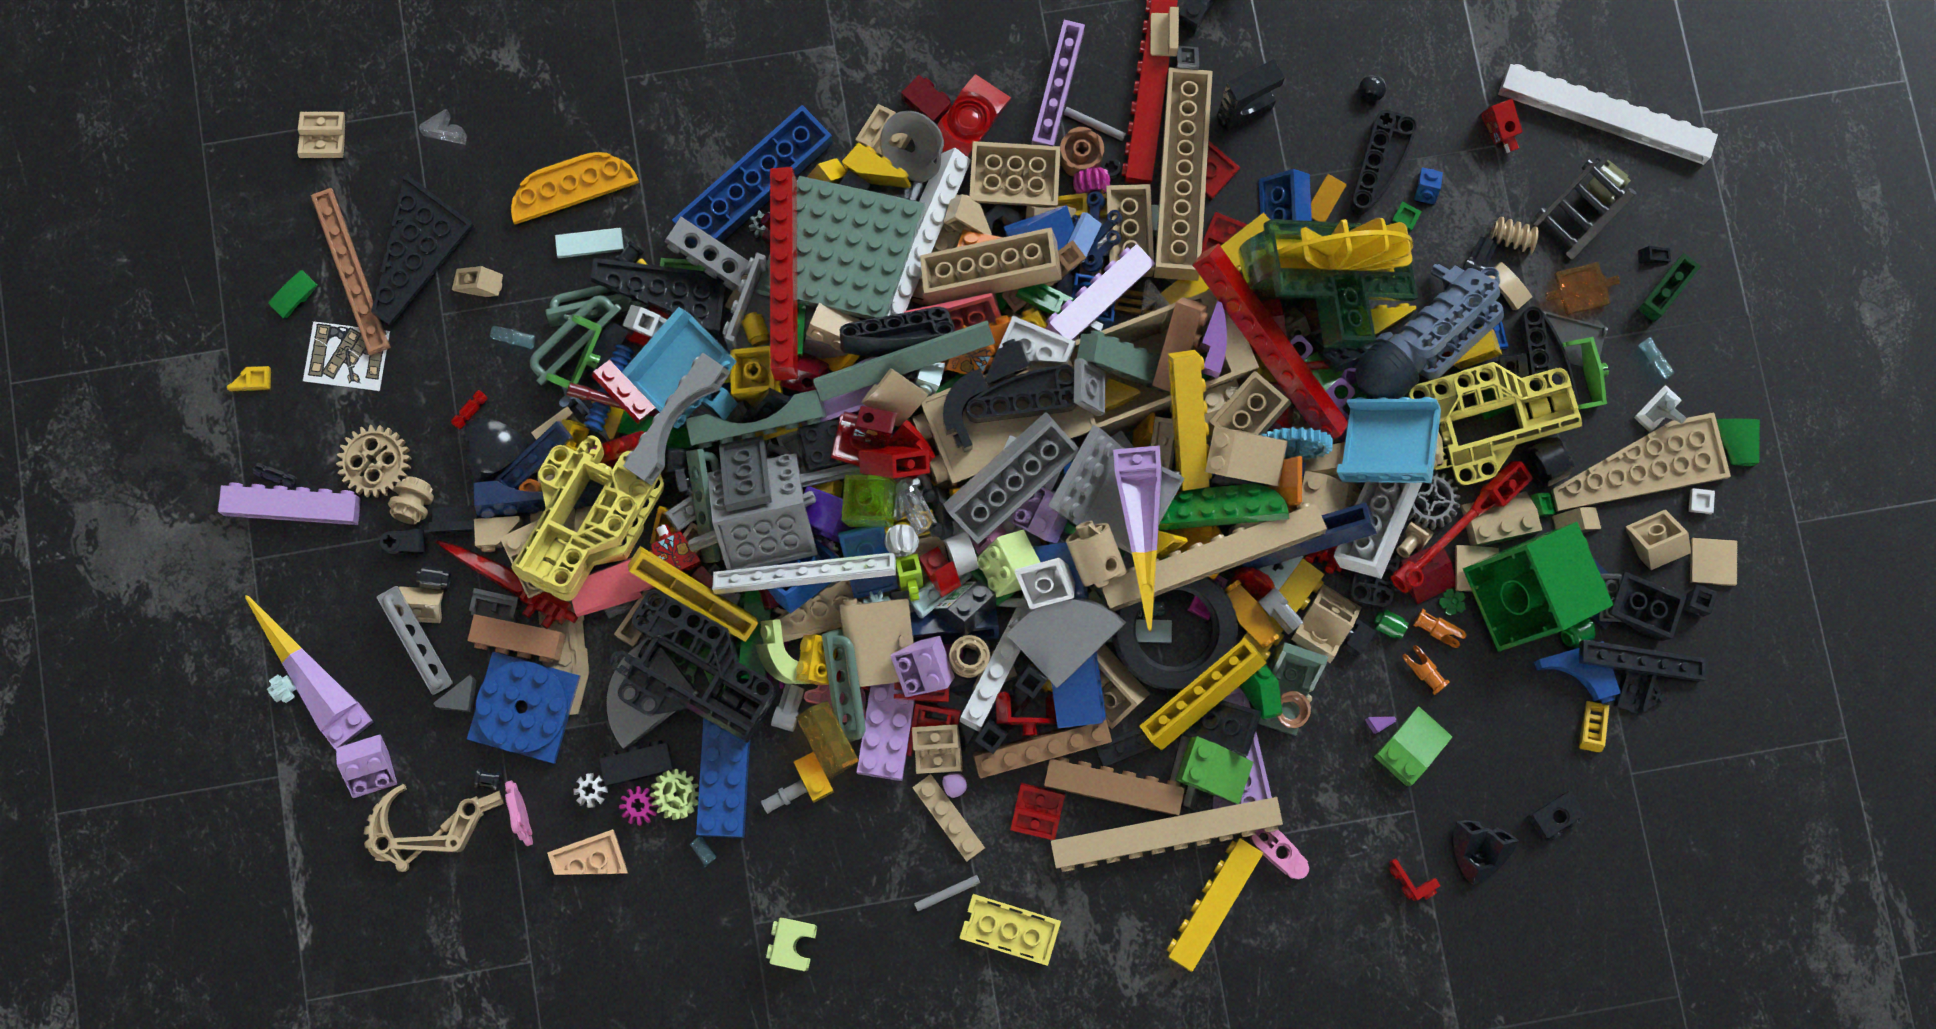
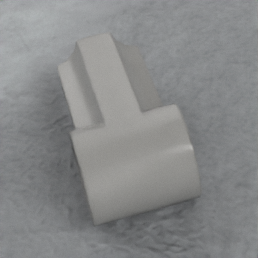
[1258,587,1303,634]
[771,683,804,732]

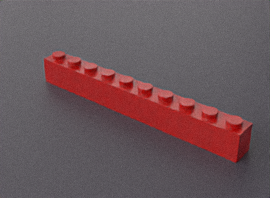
[1121,0,1178,186]
[770,167,798,381]
[1192,243,1348,440]

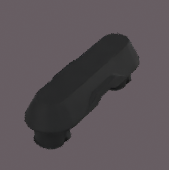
[922,486,954,540]

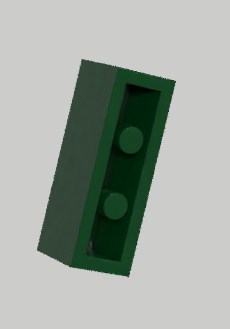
[1638,253,1701,322]

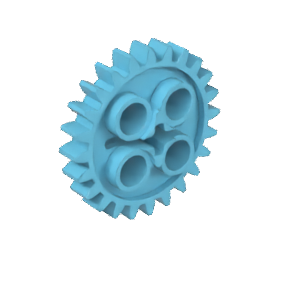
[1262,427,1333,460]

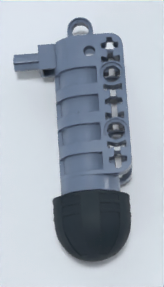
[1355,264,1504,399]

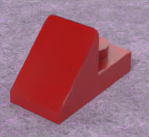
[919,546,961,598]

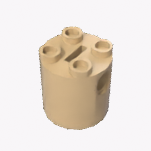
[1066,521,1127,588]

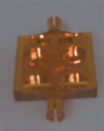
[1545,262,1620,315]

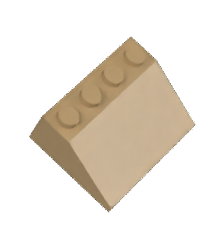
[970,141,1060,207]

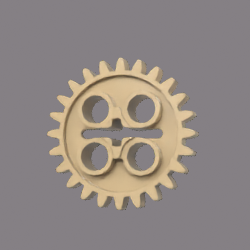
[336,425,411,498]

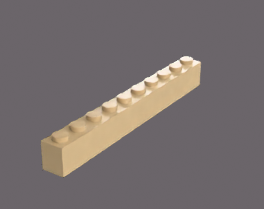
[1100,503,1327,611]
[1051,797,1283,872]

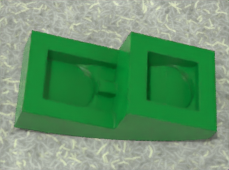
[268,270,318,318]

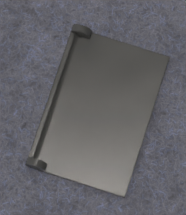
[1535,311,1608,367]

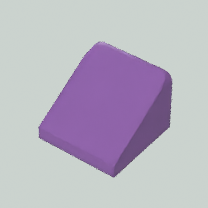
[1365,717,1396,734]

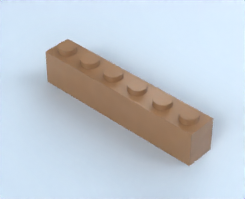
[972,719,1112,778]
[1044,756,1185,816]

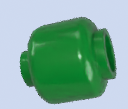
[1561,619,1596,649]

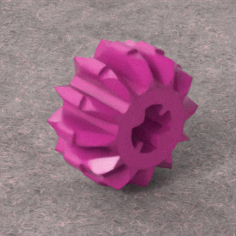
[1073,167,1110,195]
[619,786,659,826]

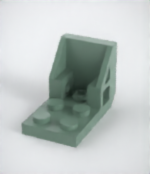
[1258,643,1328,736]

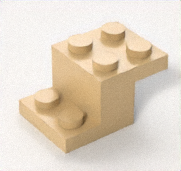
[1292,584,1362,663]

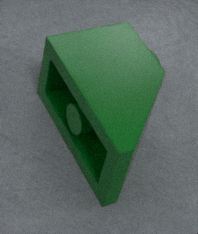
[1239,664,1282,720]

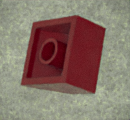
[1398,546,1456,605]

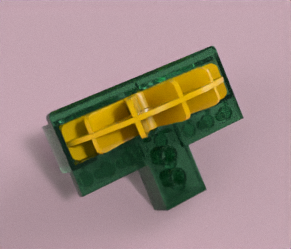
[1238,218,1418,348]

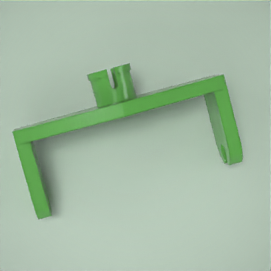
[546,315,602,389]
[1562,337,1609,410]

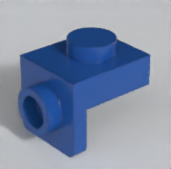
[1414,167,1443,205]

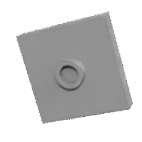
[1074,358,1105,416]

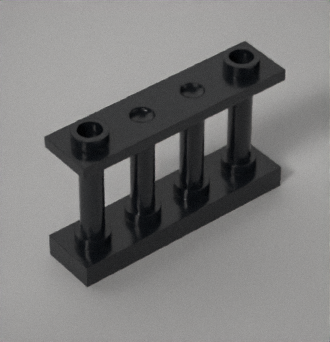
[1534,157,1637,259]

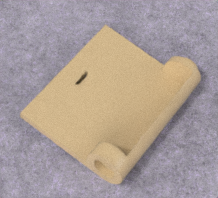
[839,598,913,687]

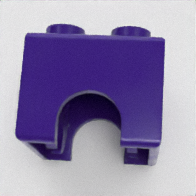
[804,486,862,544]

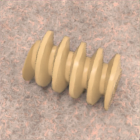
[1489,216,1538,254]

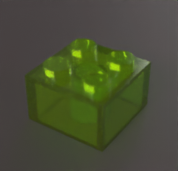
[841,475,896,527]

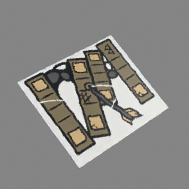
[303,322,390,391]

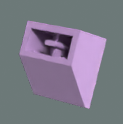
[1009,486,1068,544]
[891,636,955,697]
[336,734,397,798]

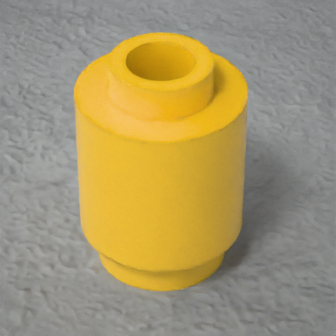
[741,312,770,347]

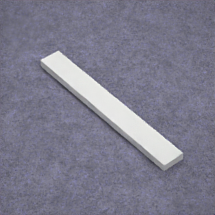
[712,552,896,595]

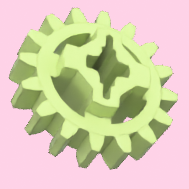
[650,769,699,820]

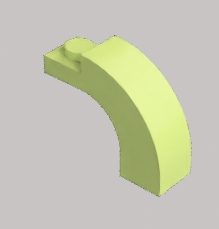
[756,619,811,685]

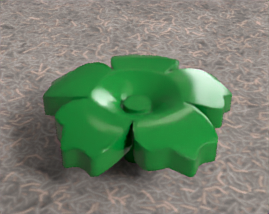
[1438,588,1466,616]

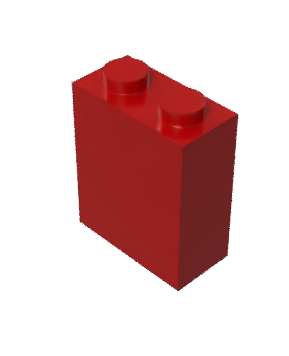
[859,445,930,478]

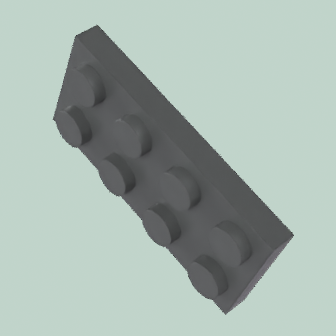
[719,436,772,512]

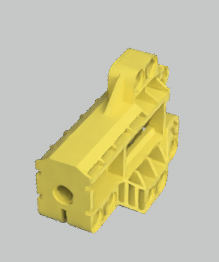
[1408,362,1582,486]
[511,436,665,601]

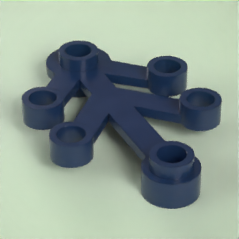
[1071,191,1122,272]

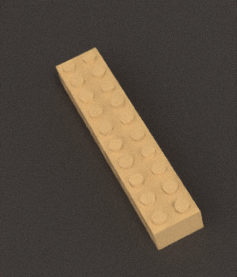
[1154,68,1213,281]

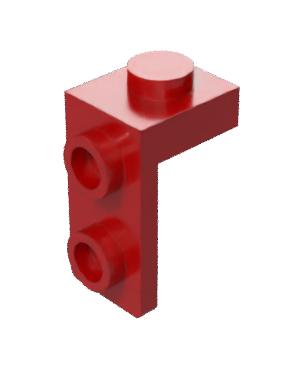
[1389,859,1441,901]

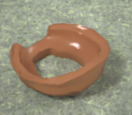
[1277,691,1311,728]

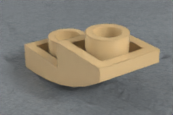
[1489,262,1532,310]

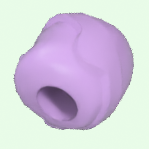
[942,772,967,798]

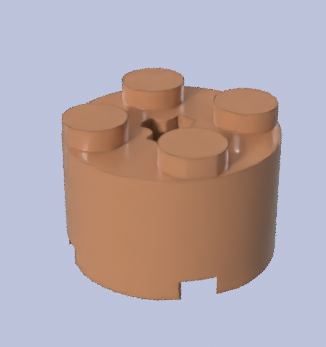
[1060,127,1104,176]

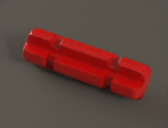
[451,390,487,429]

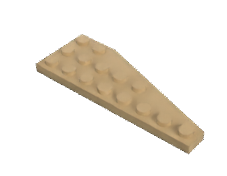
[1551,413,1731,512]
[776,534,949,642]

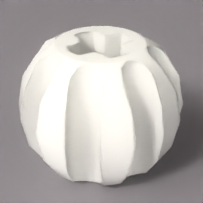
[884,524,919,557]
[574,773,608,808]

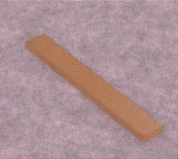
[311,188,391,355]

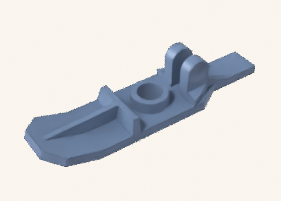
[554,373,610,442]

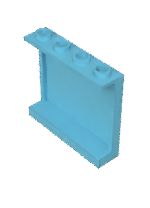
[622,307,737,429]
[1337,397,1441,483]

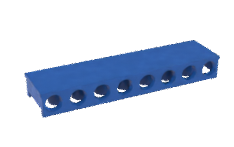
[1033,542,1106,728]

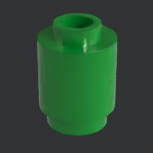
[1373,609,1409,639]

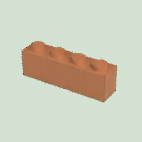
[1152,297,1209,392]
[468,614,566,664]

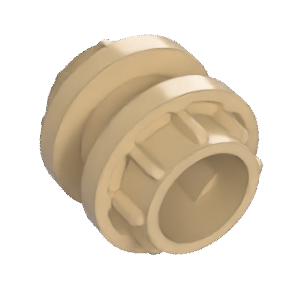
[388,477,434,525]
[949,635,990,678]

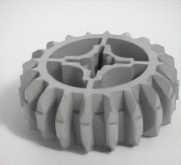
[1407,470,1460,530]

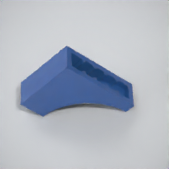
[1534,641,1620,704]

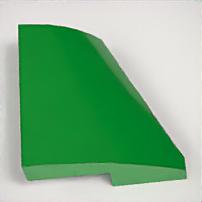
[1716,419,1760,466]

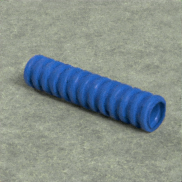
[584,344,634,433]

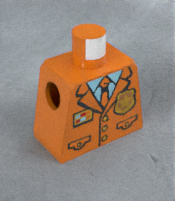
[944,325,995,374]

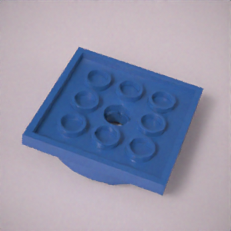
[467,652,581,764]

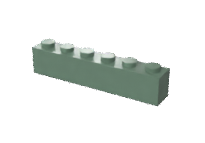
[1077,331,1169,392]

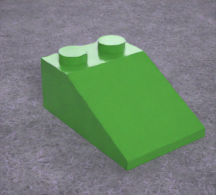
[1374,706,1452,787]
[1175,736,1254,805]

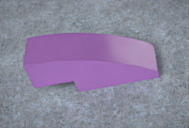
[1200,301,1227,378]

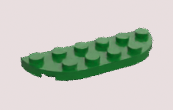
[1158,483,1290,531]

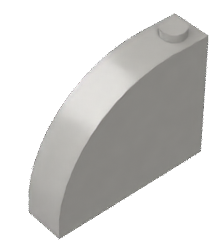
[1007,598,1126,688]
[607,636,699,749]

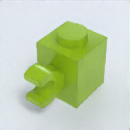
[896,554,923,601]

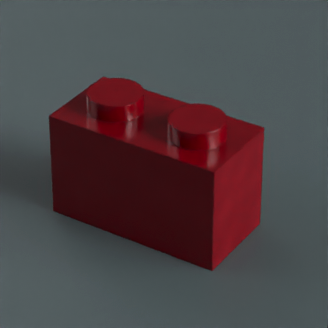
[901,75,951,125]

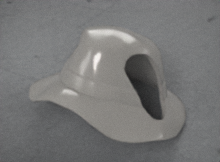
[880,111,944,183]

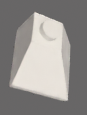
[1015,558,1075,609]

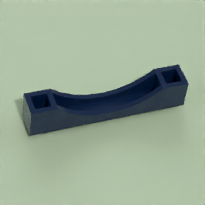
[474,479,604,518]

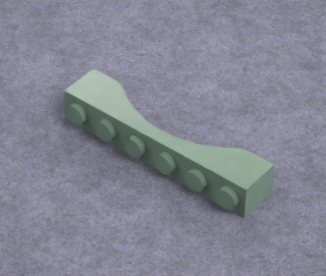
[686,390,827,449]

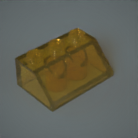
[796,701,859,780]

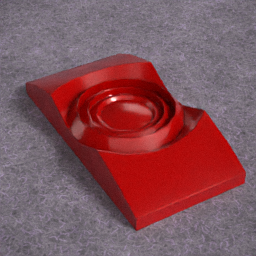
[937,74,1011,158]

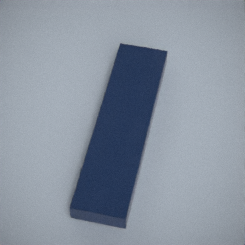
[495,421,573,490]

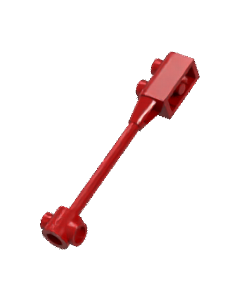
[1391,461,1533,593]

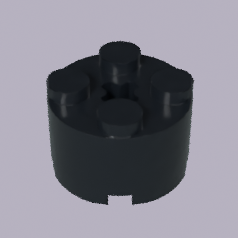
[1522,437,1575,489]

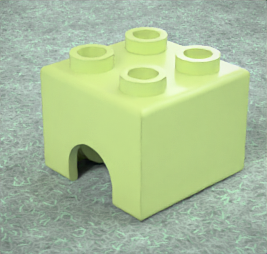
[977,530,1041,597]
[766,918,817,971]

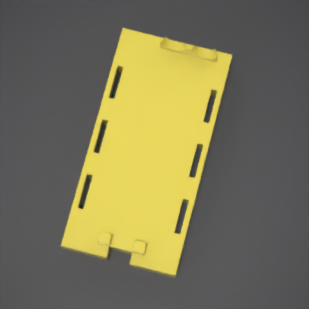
[960,894,1061,966]

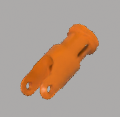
[1413,609,1466,648]
[1402,645,1450,695]

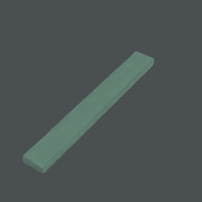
[814,321,995,402]

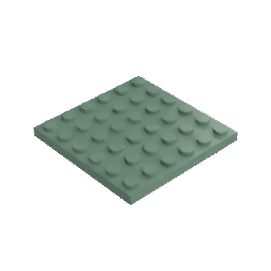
[756,176,926,319]

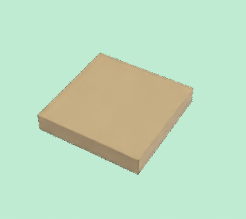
[1690,538,1737,586]

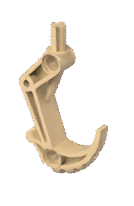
[364,784,504,872]

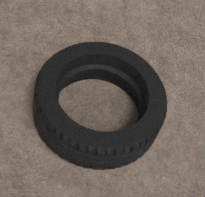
[1112,576,1238,691]

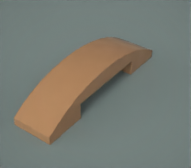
[1001,240,1086,312]

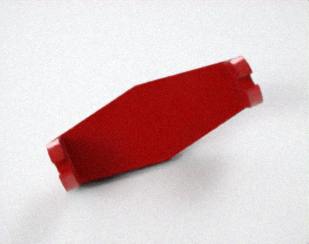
[996,692,1057,736]

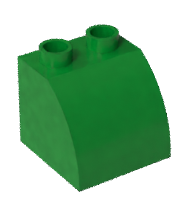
[1462,522,1613,652]

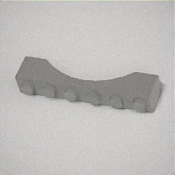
[623,352,731,485]

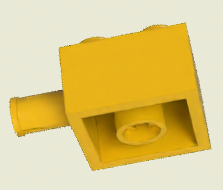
[724,346,783,400]

